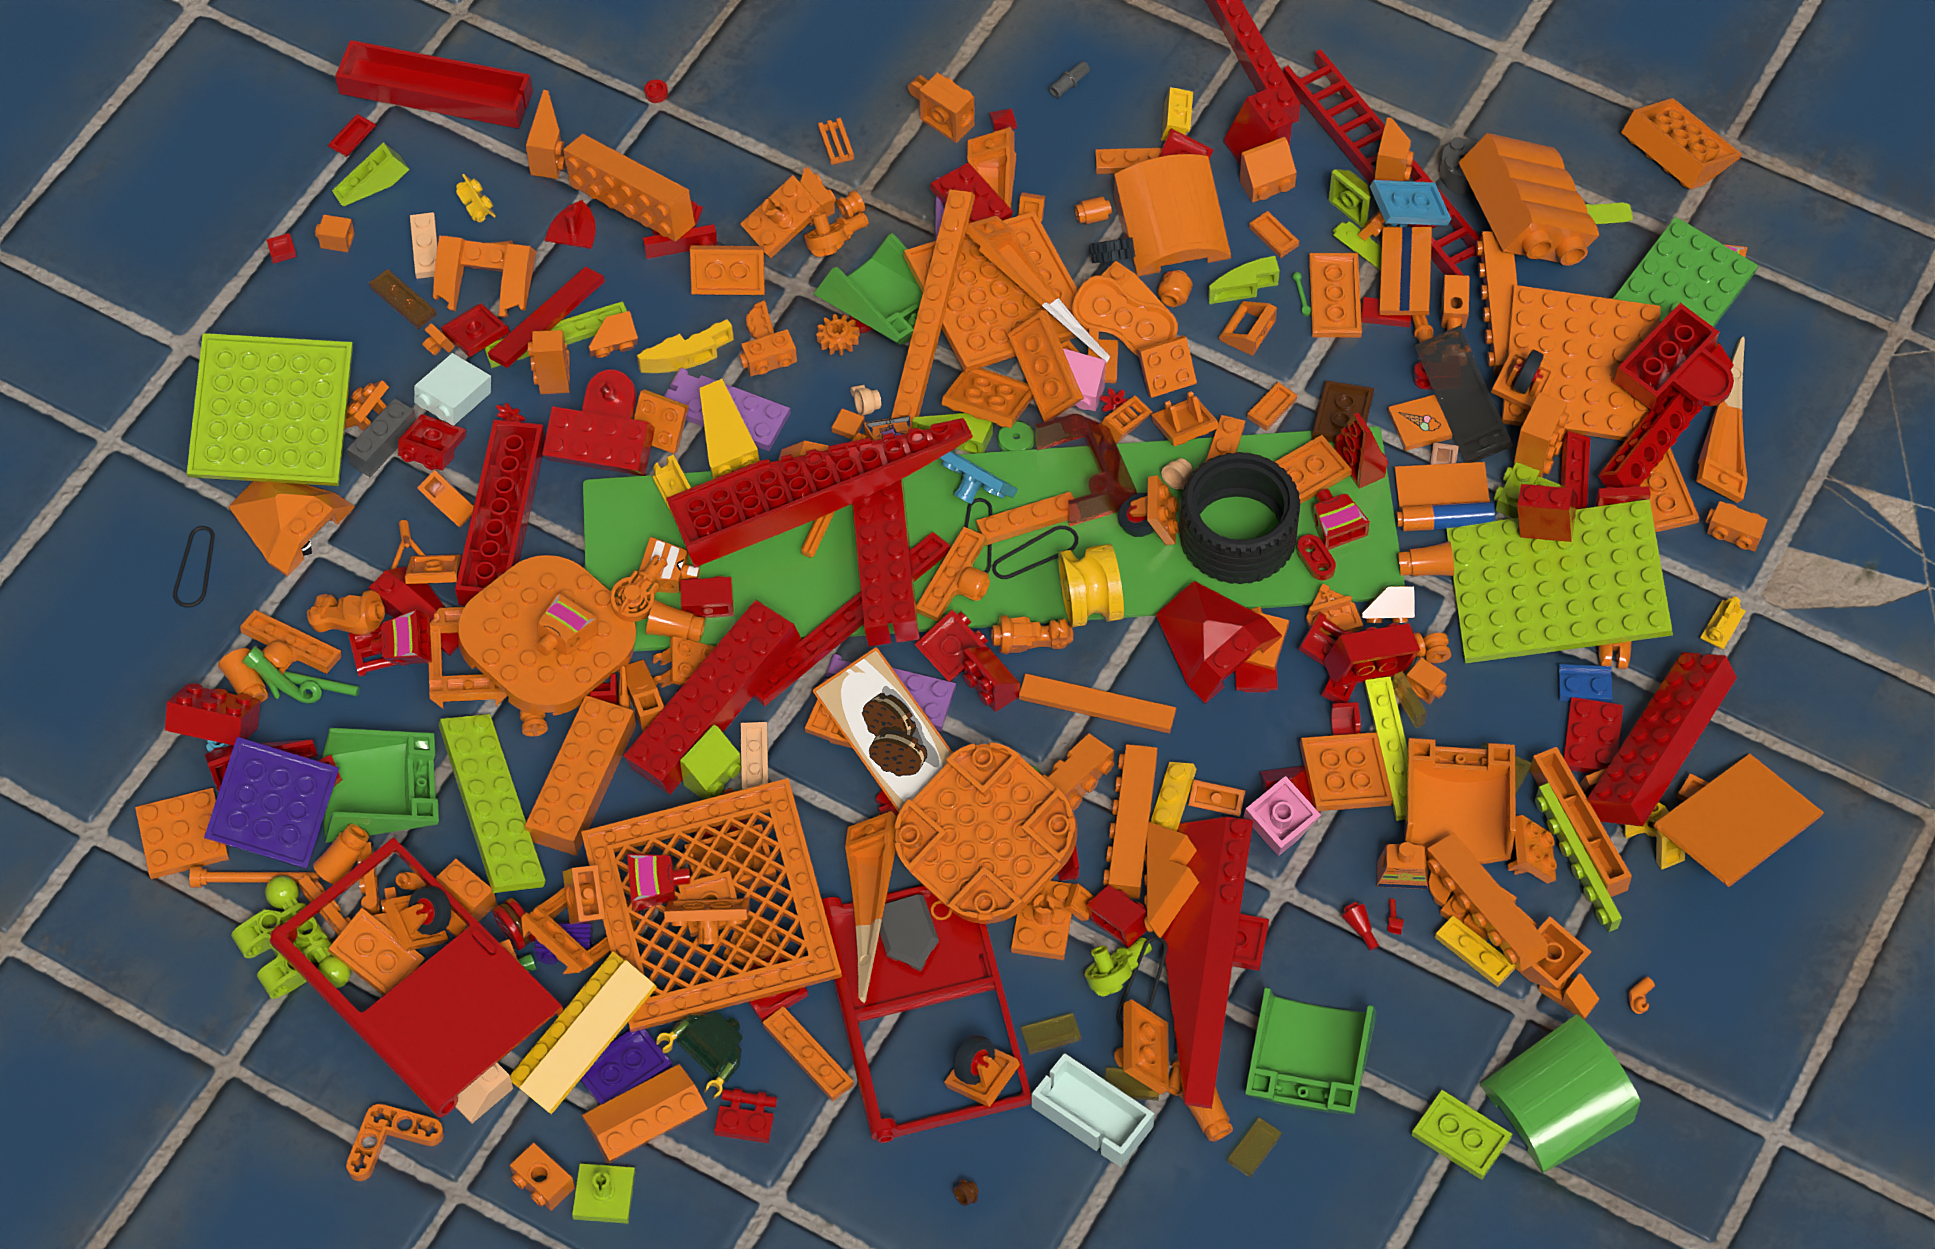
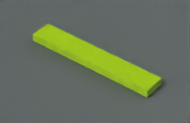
[484,301,627,368]

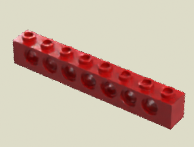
[1598,343,1734,488]

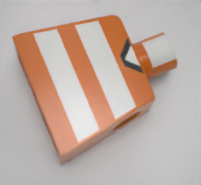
[638,537,700,593]

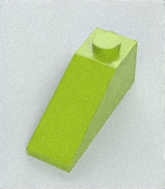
[332,142,410,206]
[912,413,993,454]

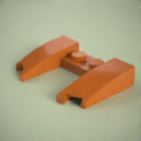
[433,235,537,318]

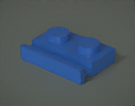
[1558,664,1612,703]

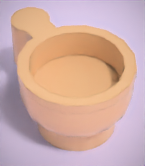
[850,385,881,416]
[1161,458,1193,490]

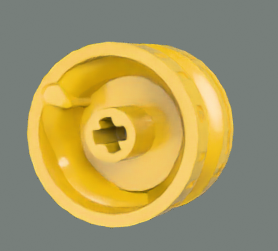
[1058,543,1124,628]

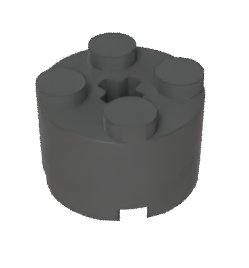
[1440,137,1478,194]

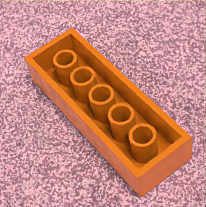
[563,134,695,242]
[525,695,636,856]

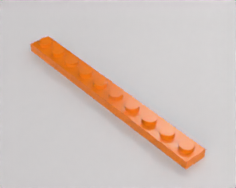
[891,189,975,420]

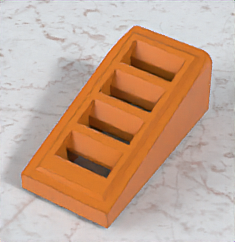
[1099,395,1152,444]

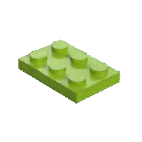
[1411,1090,1512,1180]

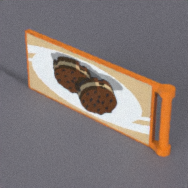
[813,648,953,813]

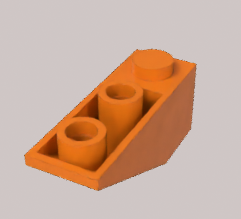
[625,660,664,732]

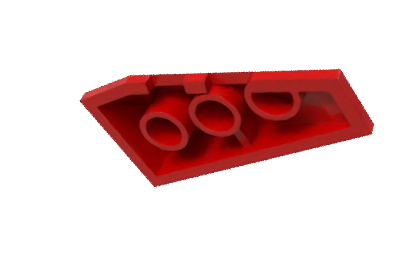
[1334,413,1388,489]
[204,739,318,792]

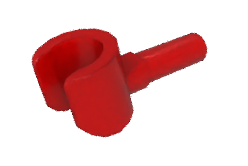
[1387,899,1404,935]

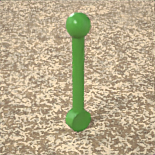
[1292,272,1311,316]

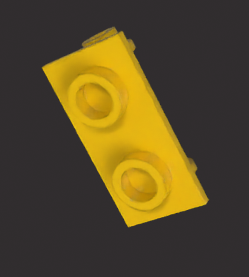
[456,174,496,222]
[1700,596,1746,650]

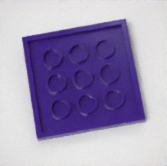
[204,737,339,869]

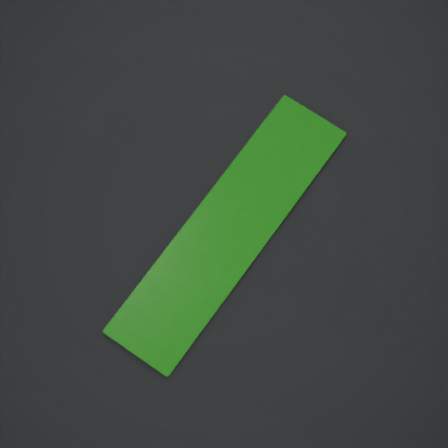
[583,426,1405,652]

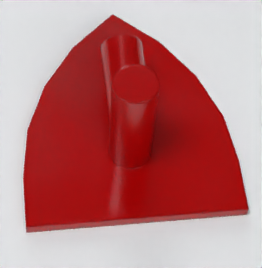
[545,200,596,249]

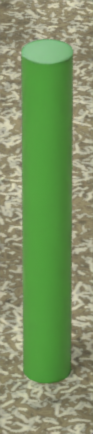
[283,671,360,696]

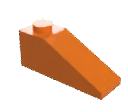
[1101,261,1166,308]

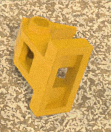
[1624,802,1685,870]

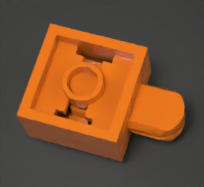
[908,72,974,143]

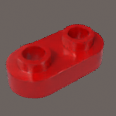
[1297,534,1336,581]

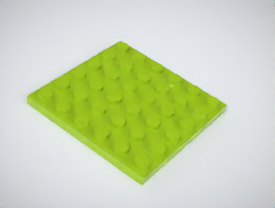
[187,333,353,486]

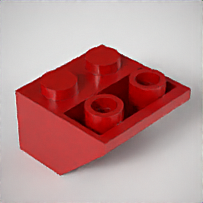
[963,647,1020,712]

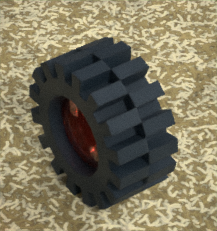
[1089,237,1135,263]

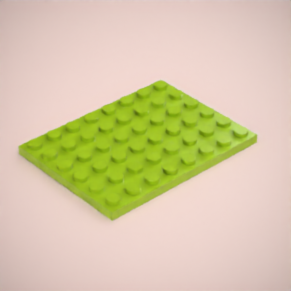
[1446,499,1673,664]

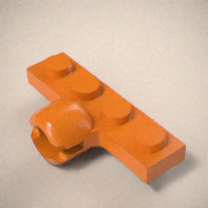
[916,527,990,622]
[240,610,341,674]

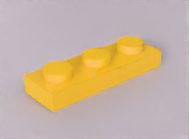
[1150,762,1197,831]
[1435,916,1516,987]

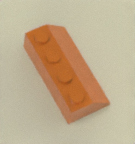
[582,1064,707,1165]

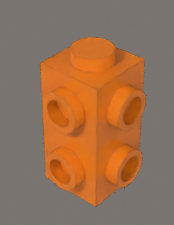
[739,329,797,377]
[1706,501,1768,552]

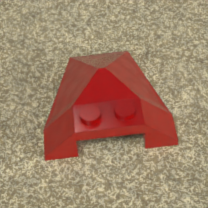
[1156,581,1282,704]

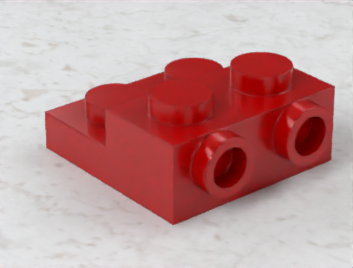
[398,414,466,471]
[914,610,988,682]

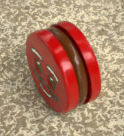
[492,898,536,951]

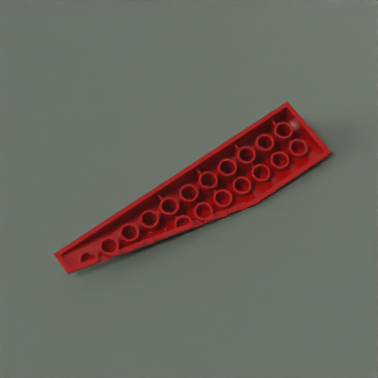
[666,418,973,568]
[1162,817,1253,1109]

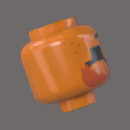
[1157,270,1193,307]

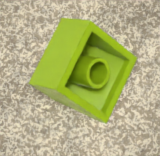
[680,724,741,800]

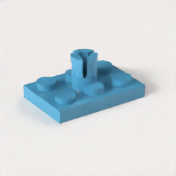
[1370,180,1451,227]
[940,451,1018,504]

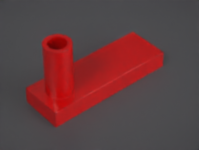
[643,224,718,259]

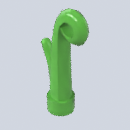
[241,646,322,704]

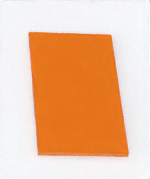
[1654,754,1824,887]

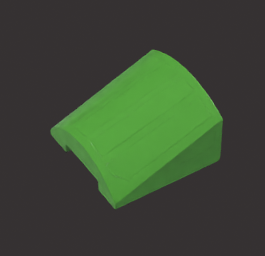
[814,233,923,344]
[322,728,439,843]
[1245,987,1377,1114]
[1480,1014,1641,1173]

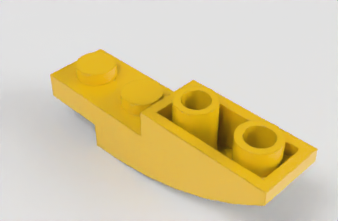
[637,319,734,373]

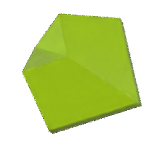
[1329,169,1370,228]

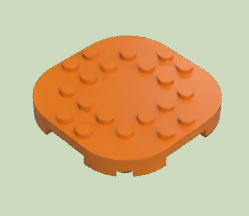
[458,555,636,716]
[895,742,1078,924]

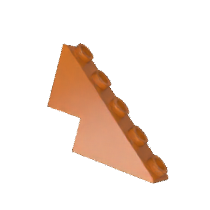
[1144,822,1199,938]

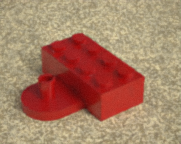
[1614,302,1734,411]
[542,370,655,476]

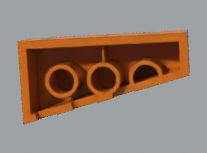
[1043,733,1115,811]

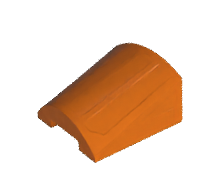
[1114,154,1231,276]
[1404,738,1516,864]

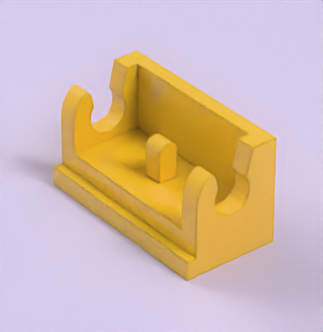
[1161,87,1193,141]
[652,454,691,517]

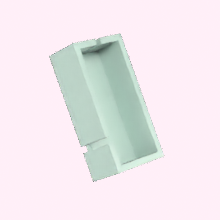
[1032,1053,1154,1168]

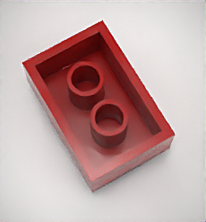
[1323,623,1420,687]
[165,683,260,746]

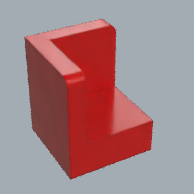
[590,674,619,705]
[1330,702,1361,736]

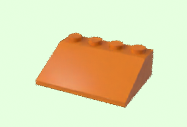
[1621,98,1742,190]

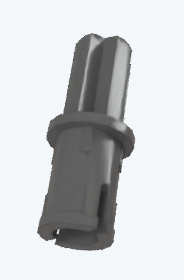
[1049,61,1090,99]

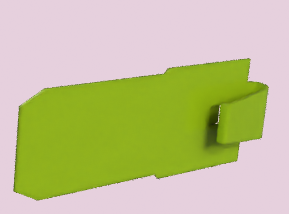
[1585,202,1633,224]
[1333,221,1382,271]

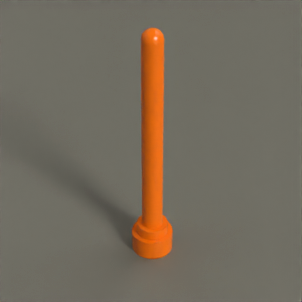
[189,866,319,888]

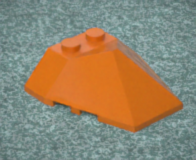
[228,481,354,577]

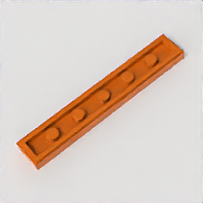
[1019,673,1176,734]

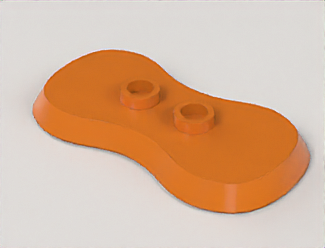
[1072,276,1178,356]

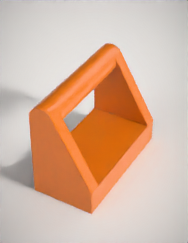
[1219,301,1277,356]

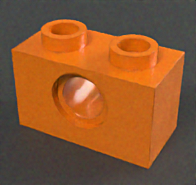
[562,865,605,925]
[510,1143,575,1211]

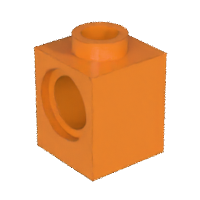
[1404,657,1447,704]

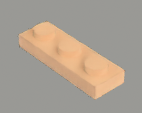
[410,212,438,279]
[741,722,768,790]

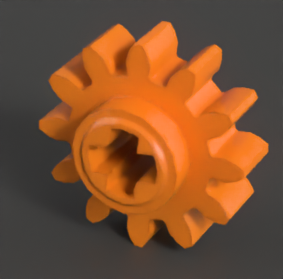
[816,314,860,356]

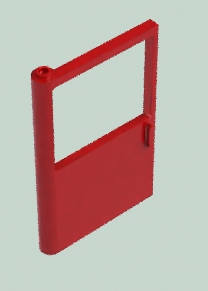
[270,837,563,1118]
[822,885,1032,1143]

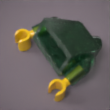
[657,1012,743,1099]

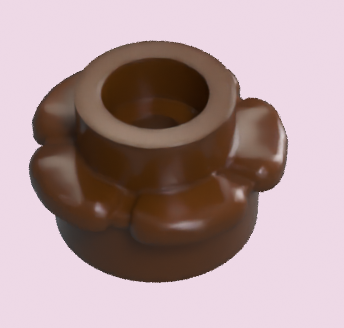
[953,1179,979,1206]

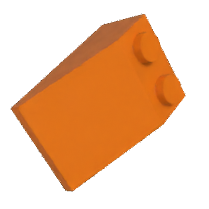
[526,90,566,179]

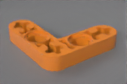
[346,1104,444,1181]

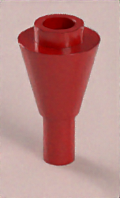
[1342,902,1379,951]

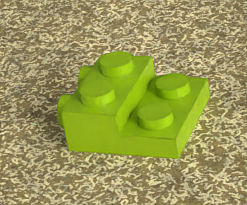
[1494,462,1561,518]

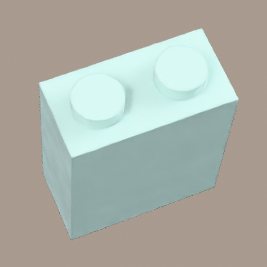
[414,353,491,426]

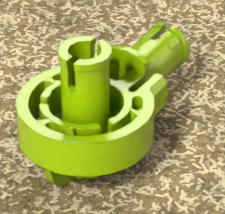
[1084,937,1152,996]

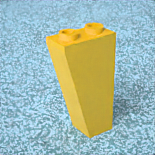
[699,379,760,479]

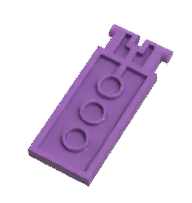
[664,368,791,451]
[823,654,956,732]

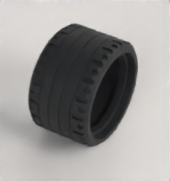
[1180,452,1300,584]

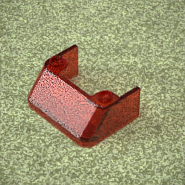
[1035,414,1137,527]

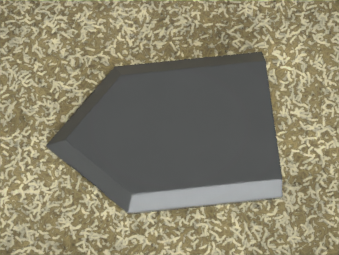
[879,894,939,971]

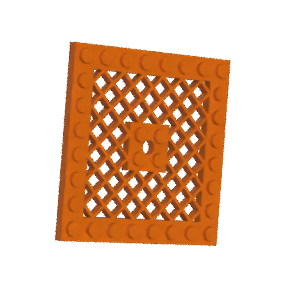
[581,778,842,1032]

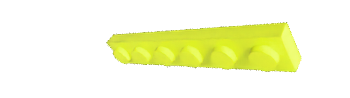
[1364,676,1408,821]

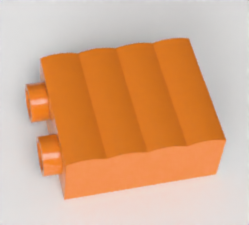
[1459,133,1599,266]

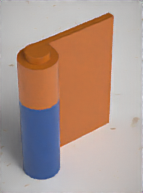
[1394,462,1495,532]

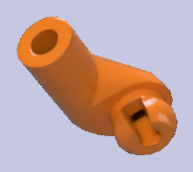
[395,872,428,891]
[1628,976,1655,1014]

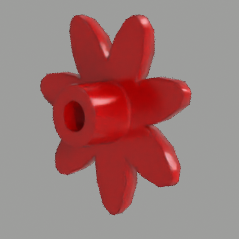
[1100,388,1129,414]
[496,403,526,422]

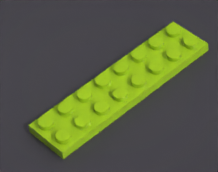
[438,714,546,893]

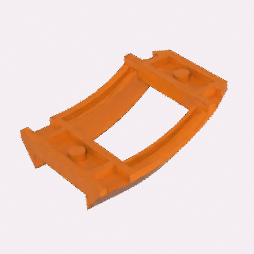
[429,607,508,708]
[521,887,638,974]

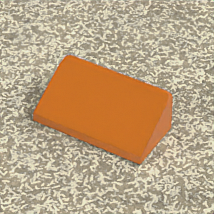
[1188,779,1246,816]

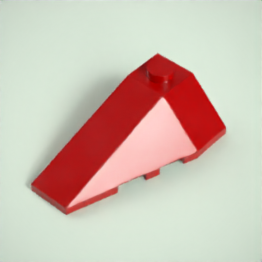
[369,566,459,656]

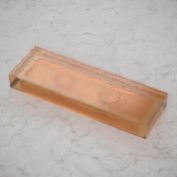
[369,269,437,329]

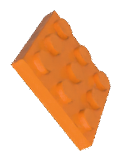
[941,368,1034,428]
[1299,732,1393,811]
[135,788,229,879]

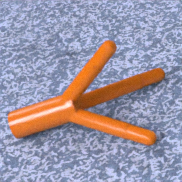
[391,520,426,569]

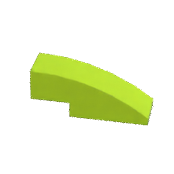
[1208,256,1280,304]

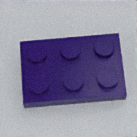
[580,1029,672,1106]

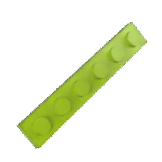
[1535,783,1622,932]

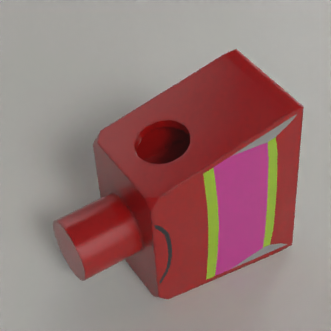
[1313,489,1370,550]
[371,609,432,664]
[627,854,691,911]

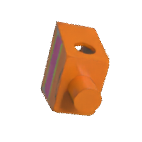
[536,593,598,656]

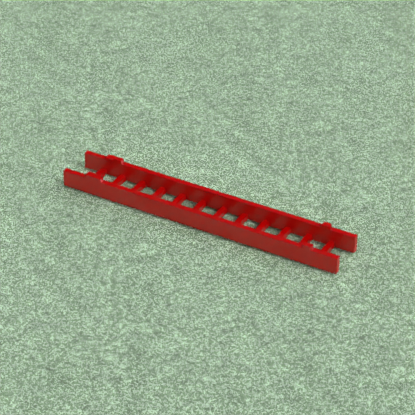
[1283,49,1481,276]

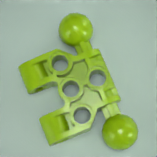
[231,875,351,999]

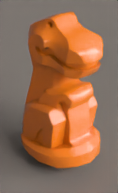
[307,590,385,635]
[991,615,1074,654]

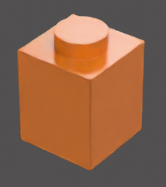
[315,215,355,252]

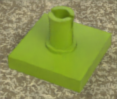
[572,1164,636,1224]

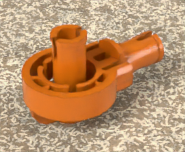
[804,211,868,257]
[610,555,668,622]

